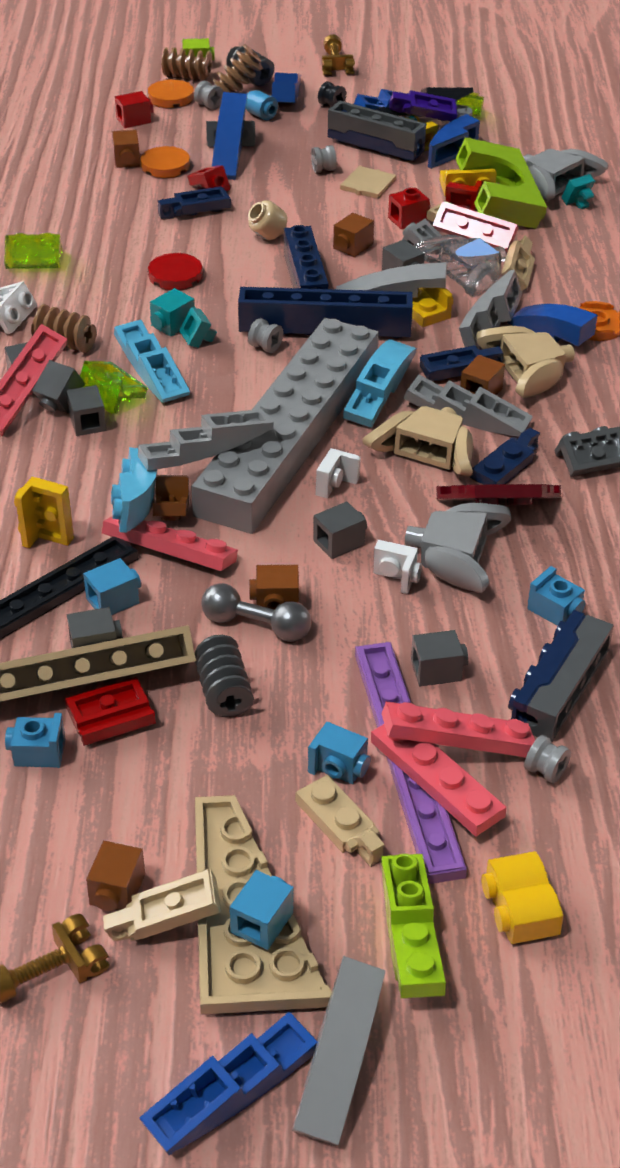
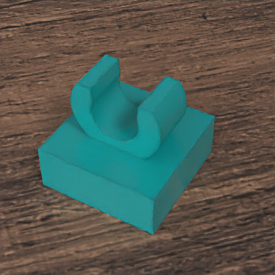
[561,174,595,209]
[179,306,217,348]

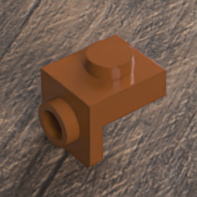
[152,475,189,521]

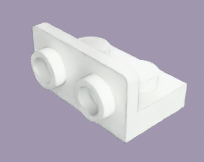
[0,281,37,335]

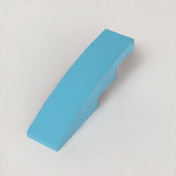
[114,320,190,403]

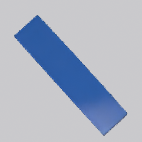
[212,92,247,180]
[139,1012,317,1155]

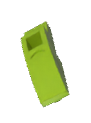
[381,854,446,999]

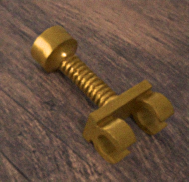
[322,34,355,75]
[0,914,110,1004]

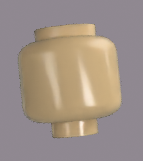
[248,200,287,240]

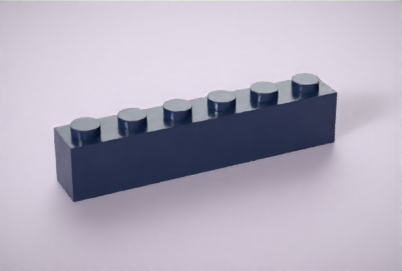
[238,287,413,338]

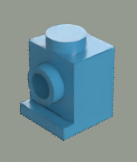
[527,566,586,625]
[5,713,66,768]
[308,722,371,785]

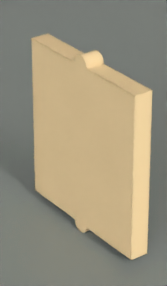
[340,166,396,199]

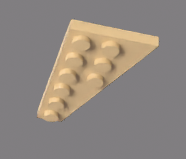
[195,795,332,1015]

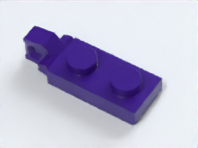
[389,90,458,122]

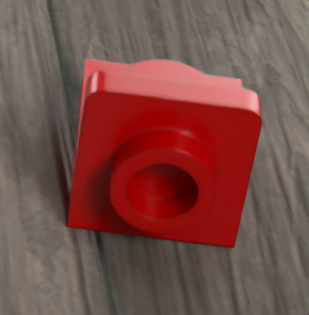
[187,165,231,192]
[445,180,483,212]

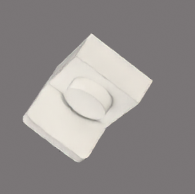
[315,448,361,498]
[373,540,422,594]

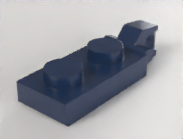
[158,186,231,219]
[420,345,504,381]
[470,428,540,485]

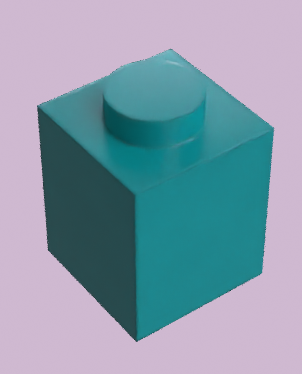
[150,288,195,337]

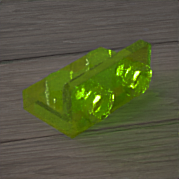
[4,233,63,269]
[80,361,148,414]

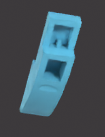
[343,339,417,428]
[111,447,157,533]

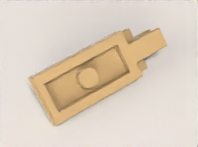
[501,235,535,291]
[295,775,385,867]
[103,869,221,941]

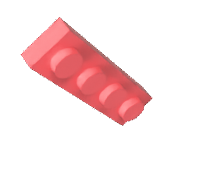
[0,324,67,436]
[102,517,238,571]
[381,701,535,757]
[371,724,507,837]

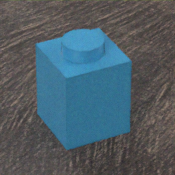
[83,558,141,615]
[230,870,294,950]

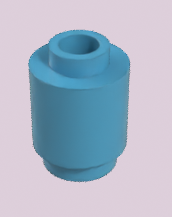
[246,90,278,120]

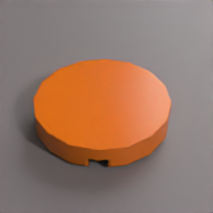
[148,79,194,108]
[140,146,190,178]
[579,301,620,341]

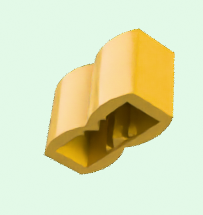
[481,851,563,944]

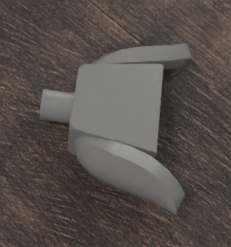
[524,149,609,202]
[405,503,512,593]

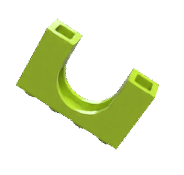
[456,137,547,229]

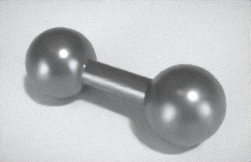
[201,583,311,642]

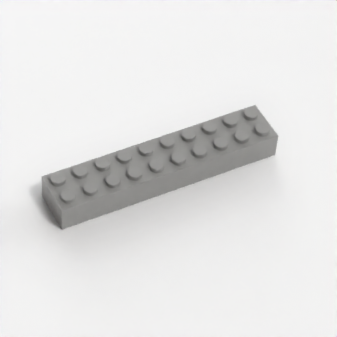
[191,318,379,534]

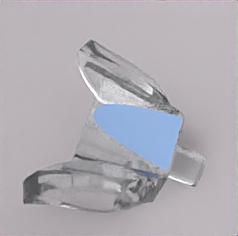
[414,235,507,298]

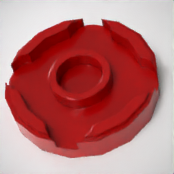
[148,253,203,290]

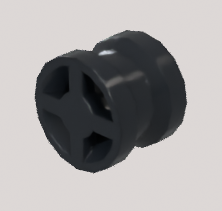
[318,81,347,107]

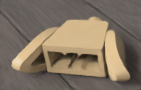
[476,326,575,398]
[362,406,474,477]

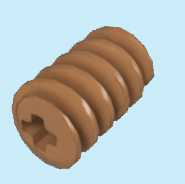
[212,44,263,93]
[161,47,212,81]
[31,304,97,353]

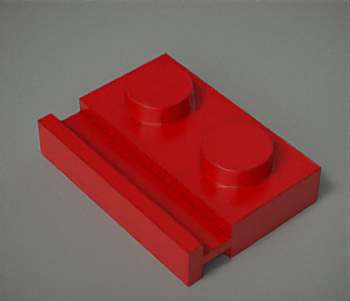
[65,677,156,746]

